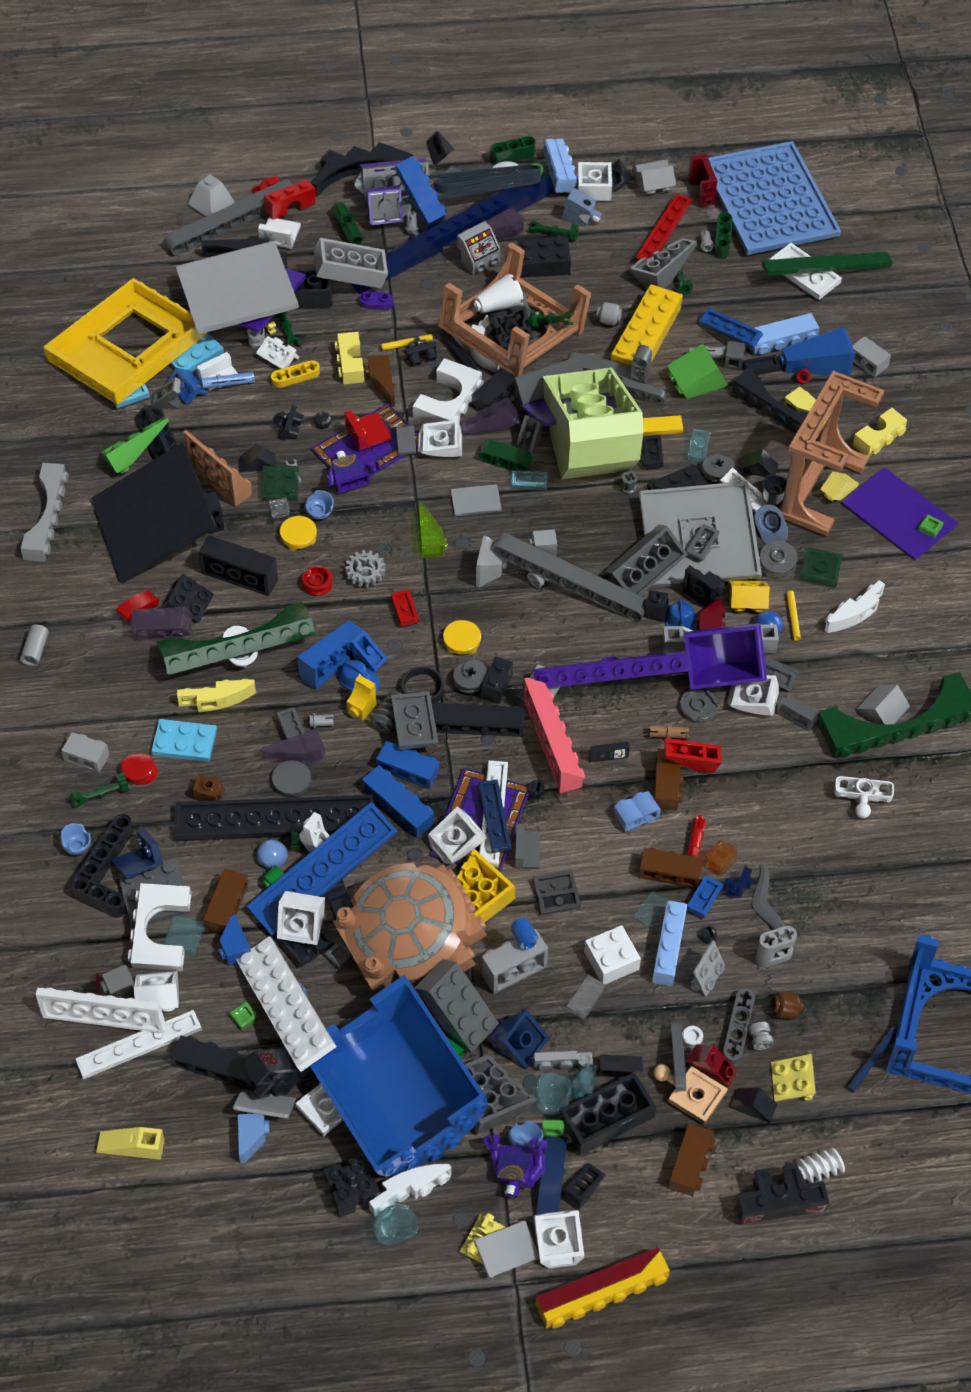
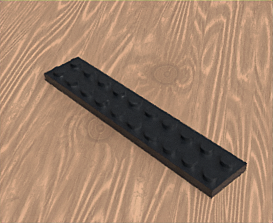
[174,794,374,840]

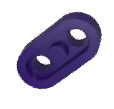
[359,291,393,310]

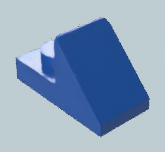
[350,630,388,672]

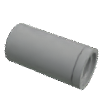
[20,624,49,666]

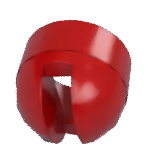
[796,369,811,384]

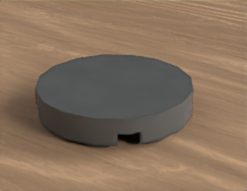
[679,688,718,723]
[272,760,311,797]

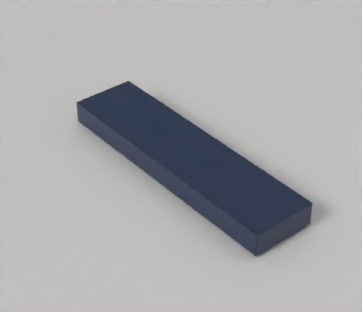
[478,779,512,853]

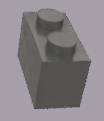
[100,964,134,998]

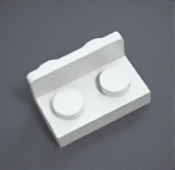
[256,336,299,369]

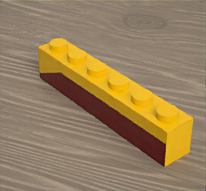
[536,1247,670,1329]

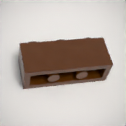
[654,748,684,810]
[639,848,704,889]
[202,868,249,934]
[668,1123,715,1197]

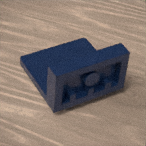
[112,828,163,878]

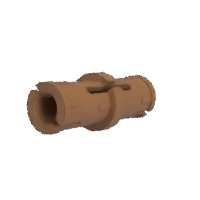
[649,725,689,739]

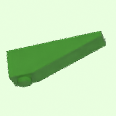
[100,417,169,474]

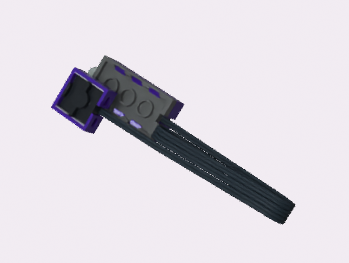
[353,158,542,225]

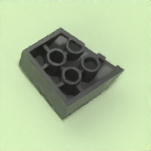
[464,1055,537,1135]

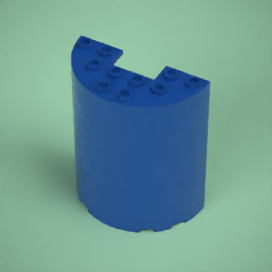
[310,975,487,1176]

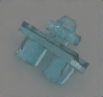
[571,1063,599,1100]

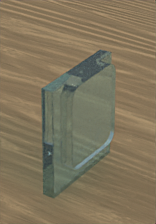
[164,916,204,955]

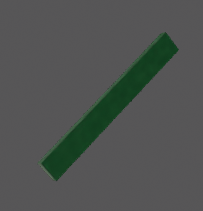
[761,251,893,276]

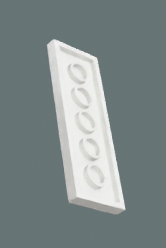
[35,988,166,1033]

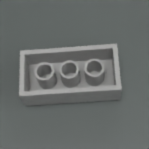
[314,238,388,288]

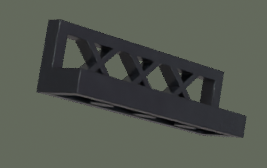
[135,405,178,459]

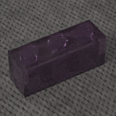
[130,607,193,639]

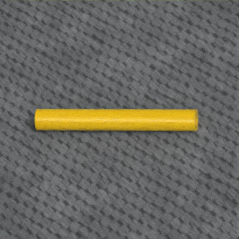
[381,334,433,351]
[787,591,801,641]

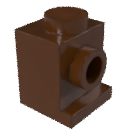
[193,773,225,801]

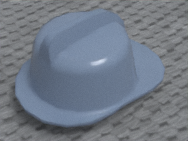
[755,504,788,544]

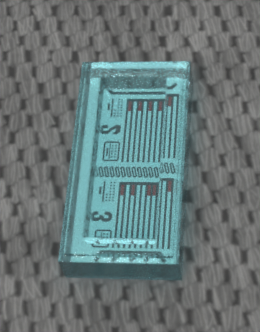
[511,471,548,490]

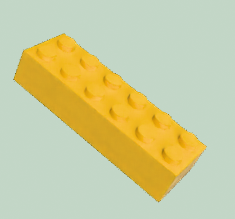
[611,284,682,366]

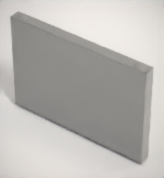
[451,484,502,516]
[233,1089,296,1119]
[474,1221,539,1278]

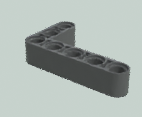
[566,345,652,392]

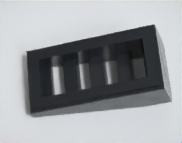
[562,1163,606,1210]

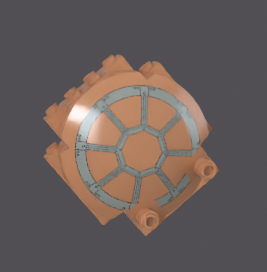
[333,862,487,998]

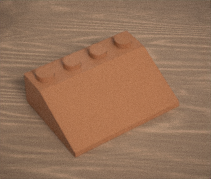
[183,430,252,507]

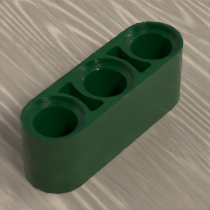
[490,136,536,165]
[714,212,733,259]
[478,439,533,473]

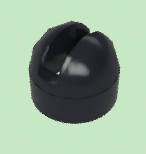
[527,780,544,797]
[700,926,717,944]

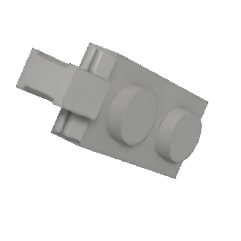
[533,1051,593,1070]

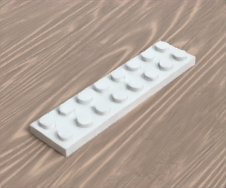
[236,936,336,1071]

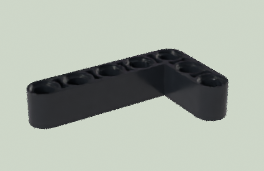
[71,814,134,918]

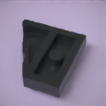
[640,435,664,469]

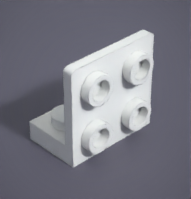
[258,217,301,249]

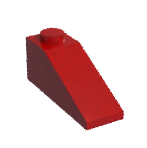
[664,738,722,773]

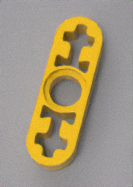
[271,361,320,388]

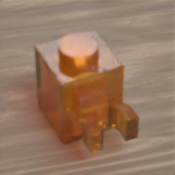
[705,840,738,877]

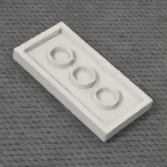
[769,243,842,300]

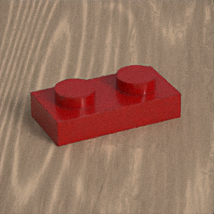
[391,589,419,627]

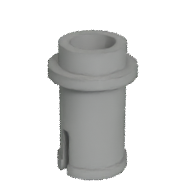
[405,211,419,234]
[699,231,714,252]
[309,713,333,729]

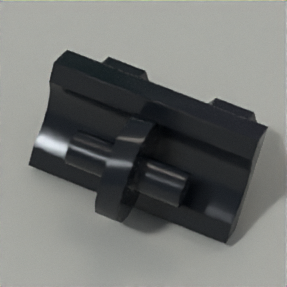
[404,336,437,367]
[273,405,304,440]

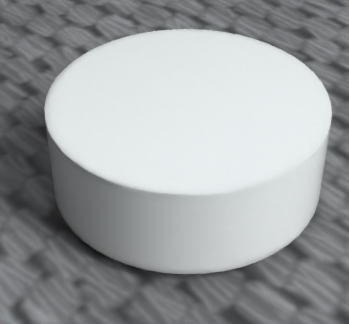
[682,1026,703,1048]

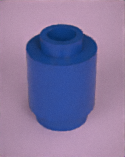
[511,917,539,950]

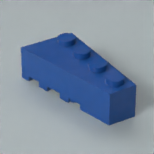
[297,620,363,690]

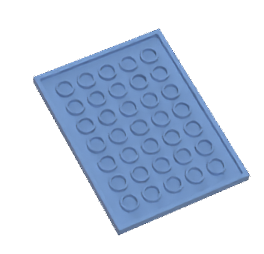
[709,141,841,255]

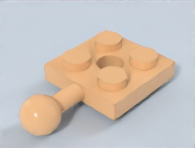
[653,1064,727,1124]

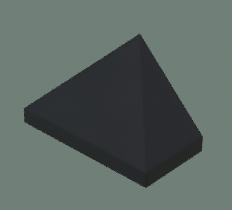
[426,131,455,164]
[611,159,634,193]

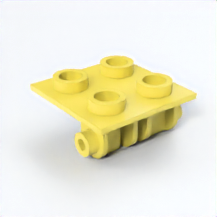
[771,1054,816,1102]
[460,1213,507,1264]

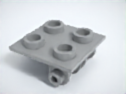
[691,940,725,997]

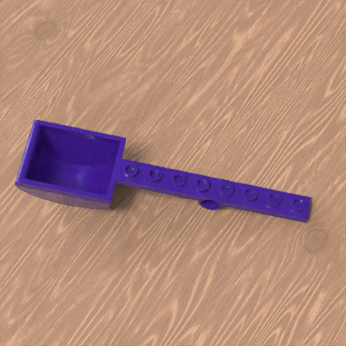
[533,623,767,689]

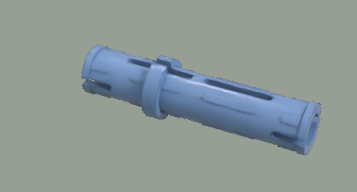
[200,372,254,389]

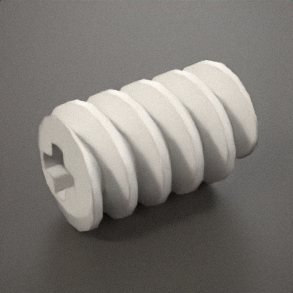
[796,1148,845,1184]

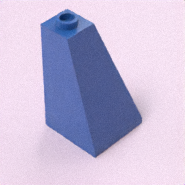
[779,327,855,376]

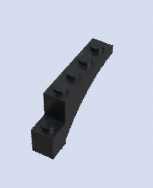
[202,237,288,268]

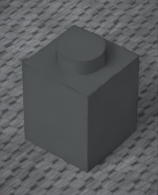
[724,341,745,370]

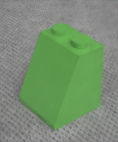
[667,344,728,399]

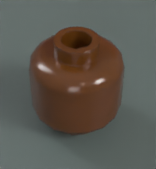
[770,991,803,1019]

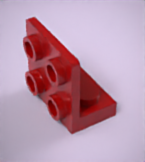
[344,410,392,451]

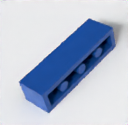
[395,156,447,228]
[362,765,434,838]

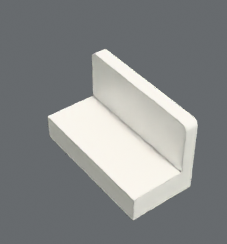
[197,352,238,391]

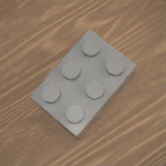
[481,929,548,994]

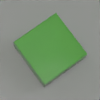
[918,515,944,538]
[229,1001,259,1031]
[542,1120,564,1137]

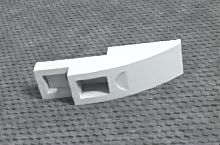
[825,580,885,633]
[369,1164,451,1217]

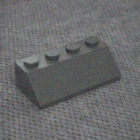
[514,356,583,416]
[604,524,688,596]

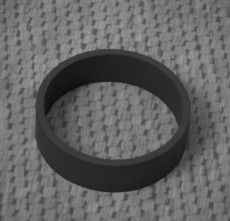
[401,666,444,703]

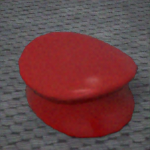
[301,566,333,595]
[121,753,158,785]

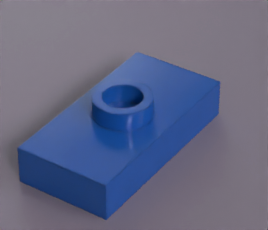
[687,875,723,919]

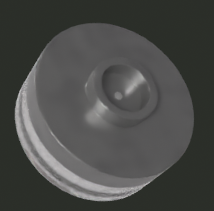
[760,541,797,580]

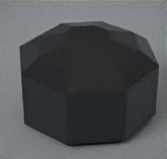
[314,411,332,429]

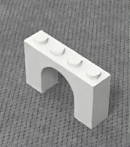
[413,358,483,423]
[128,883,192,972]

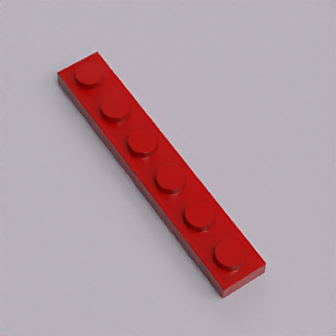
[635,194,692,263]

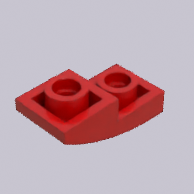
[116,590,159,621]

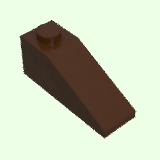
[365,355,395,407]

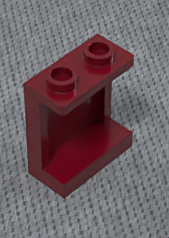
[688,153,718,207]

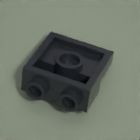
[682,565,726,608]

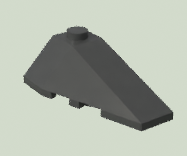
[630,238,697,290]

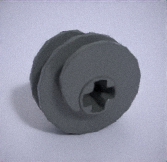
[702,454,735,482]
[453,659,487,693]

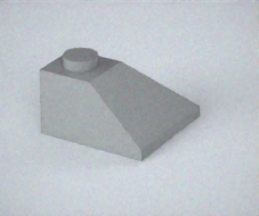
[188,174,235,217]
[476,536,508,588]

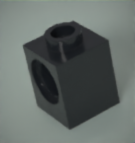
[645,590,669,621]

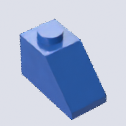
[218,915,251,966]

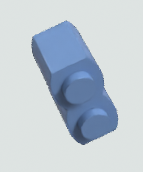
[613,791,661,831]

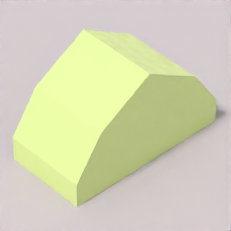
[543,367,643,480]

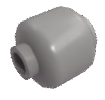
[596,302,622,326]

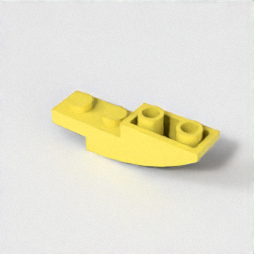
[177,679,256,712]

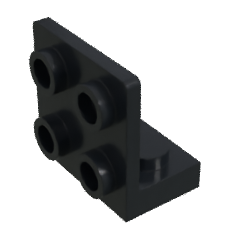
[159,574,214,623]

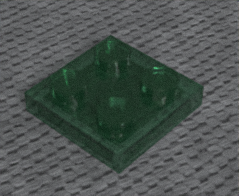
[262,466,300,501]
[800,547,843,587]

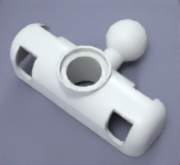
[834,776,894,818]

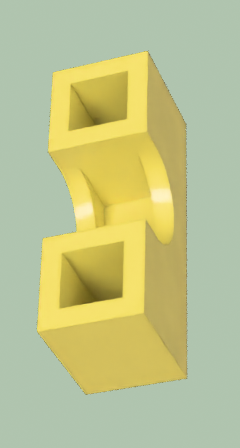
[335,332,364,384]
[852,408,907,457]

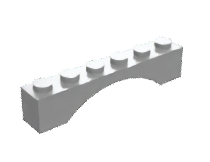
[21,463,69,562]
[662,624,779,653]

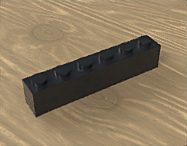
[432,702,524,737]

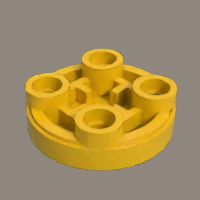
[280,516,317,551]
[443,620,481,655]

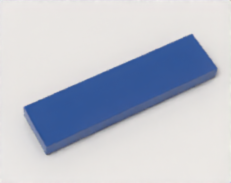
[699,308,763,348]

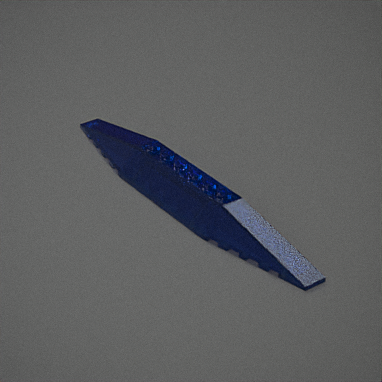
[351,175,556,294]

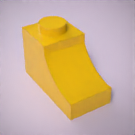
[346,675,376,721]

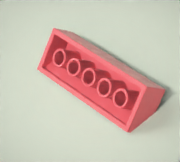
[523,678,585,793]

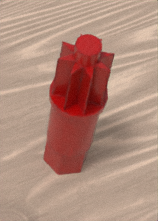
[687,815,706,856]

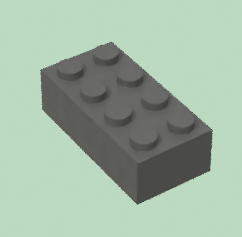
[415,959,499,1053]

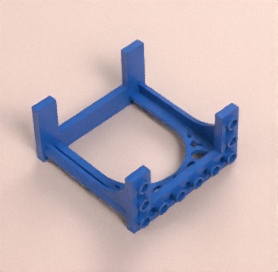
[885,935,971,1094]

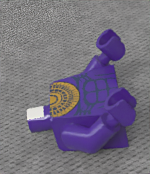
[326,451,381,494]
[483,1134,548,1198]

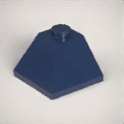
[488,1009,550,1069]

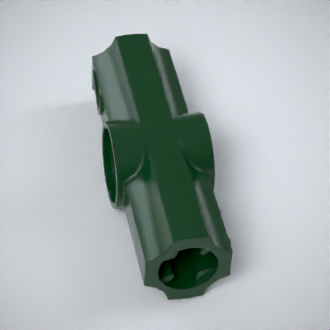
[331,202,363,245]

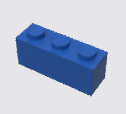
[376,741,440,790]

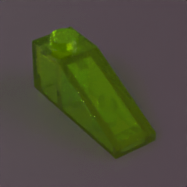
[419,503,447,558]

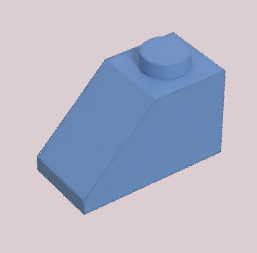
[238,1113,270,1163]

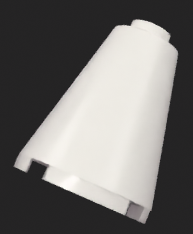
[474,274,524,313]

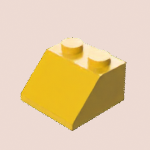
[729,580,770,612]

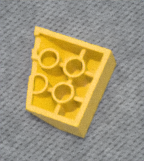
[457,849,515,923]

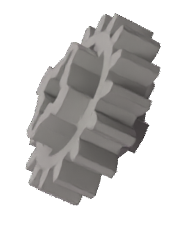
[345,550,386,587]

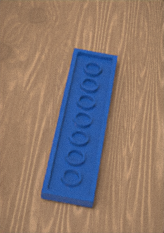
[247,802,398,937]

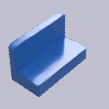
[168,368,208,404]

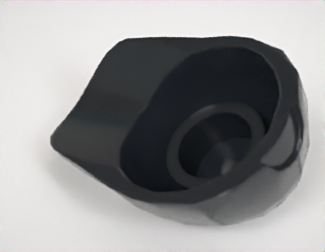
[762,474,787,506]

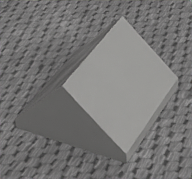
[856,685,910,724]

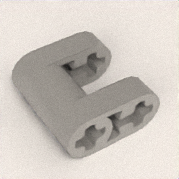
[755,926,797,967]

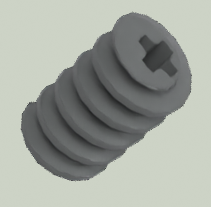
[371,691,401,734]

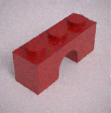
[264,179,315,220]

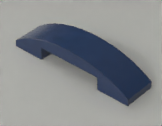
[536,1136,567,1215]

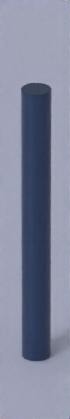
[847,1026,897,1093]

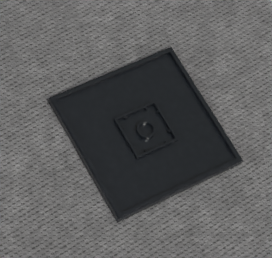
[92,442,217,582]

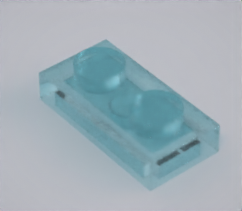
[688,429,711,463]

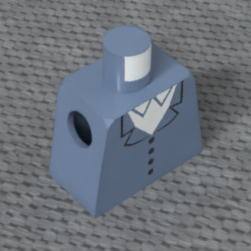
[561,188,603,227]

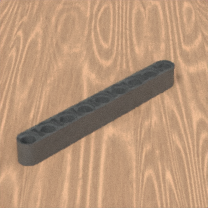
[164,180,293,256]
[492,533,647,621]

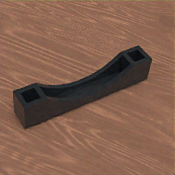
[732,369,820,441]

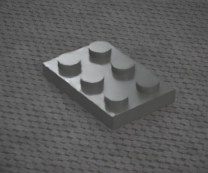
[391,691,438,750]

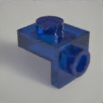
[723,867,754,898]

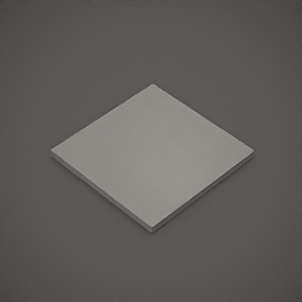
[176,241,299,334]
[639,481,762,588]

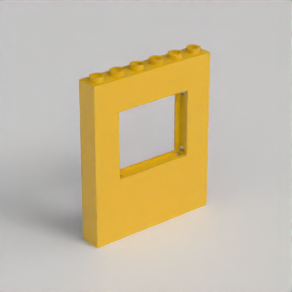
[43,278,207,405]

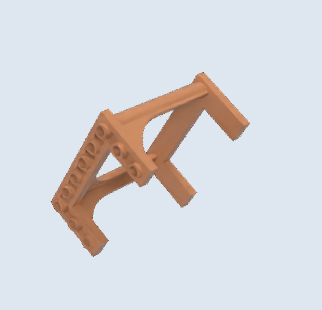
[439,243,591,377]
[779,371,884,536]

